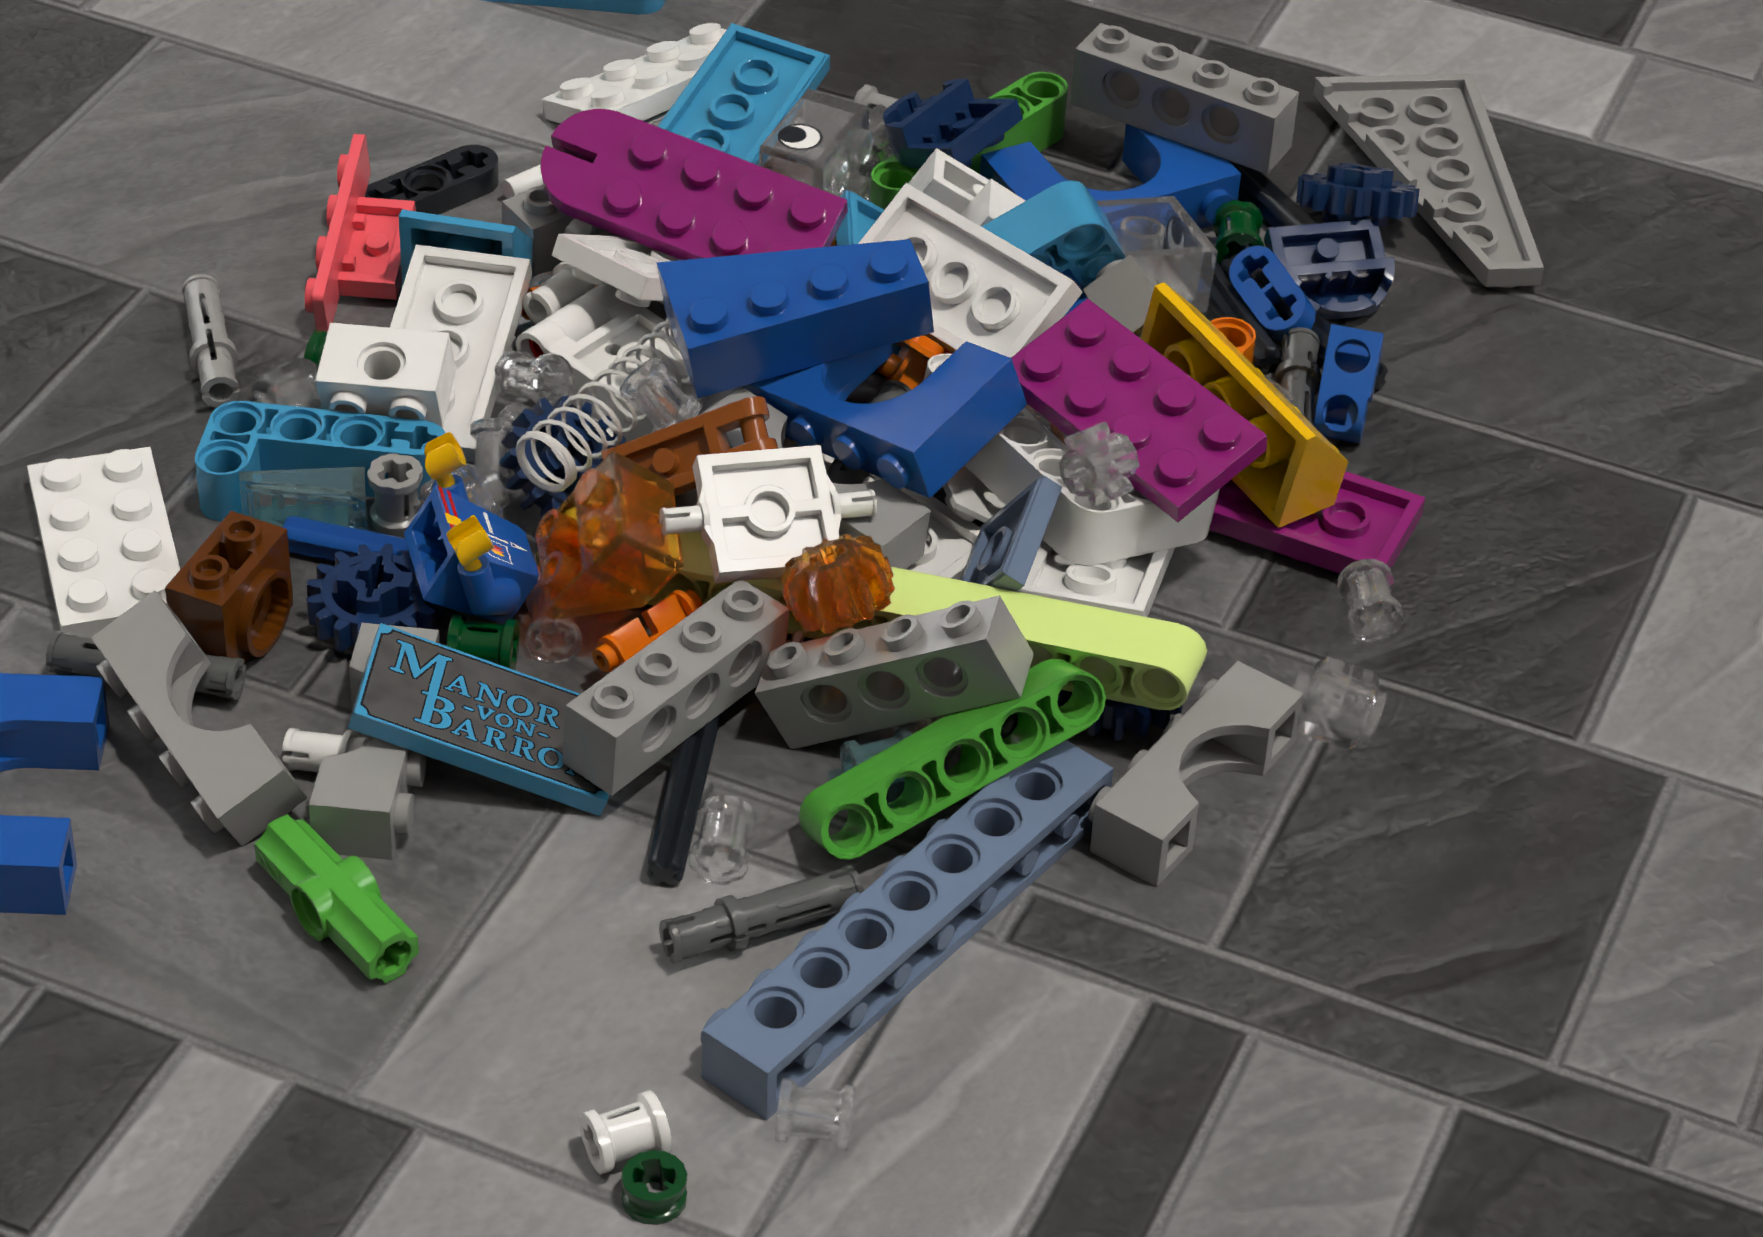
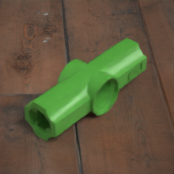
[254,814,419,984]

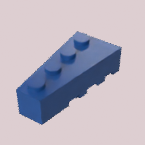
[656,239,934,399]

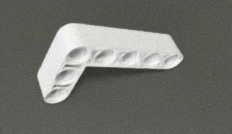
[924,354,1220,565]

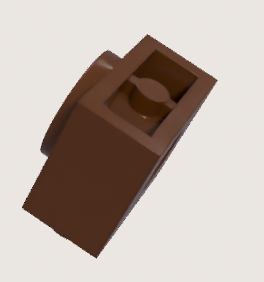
[165,511,293,665]

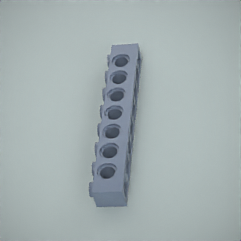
[700,740,1113,1121]

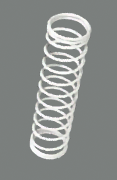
[516,317,691,493]

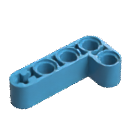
[981,180,1126,287]
[195,401,445,522]

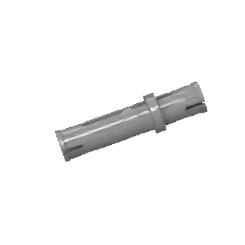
[182,274,240,408]

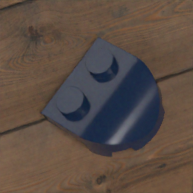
[883,79,1023,169]
[1264,219,1395,319]

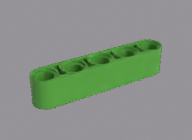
[870,72,1068,210]
[799,659,1106,860]

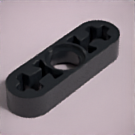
[365,145,499,215]

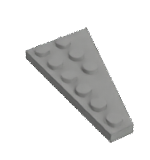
[1313,73,1544,288]

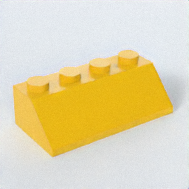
[1140,282,1349,528]

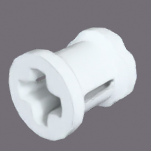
[579,1090,672,1175]

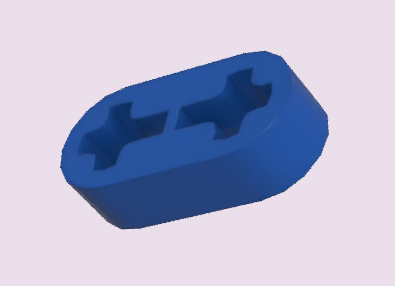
[1229,246,1315,342]

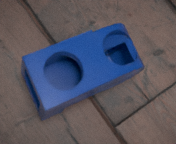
[1314,324,1384,444]

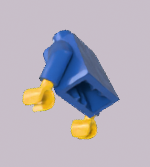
[404,432,558,624]

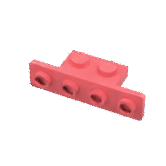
[305,134,416,332]

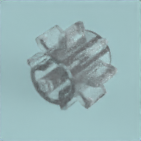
[1059,422,1139,507]

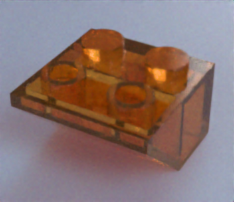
[535,451,684,620]

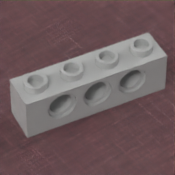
[1070,23,1299,174]
[562,578,790,796]
[755,595,1034,749]

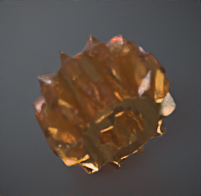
[780,534,895,634]

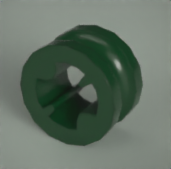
[621,1150,687,1225]

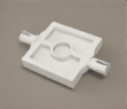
[659,445,877,583]

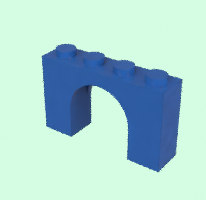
[980,124,1241,250]
[742,341,1027,498]
[0,673,110,915]

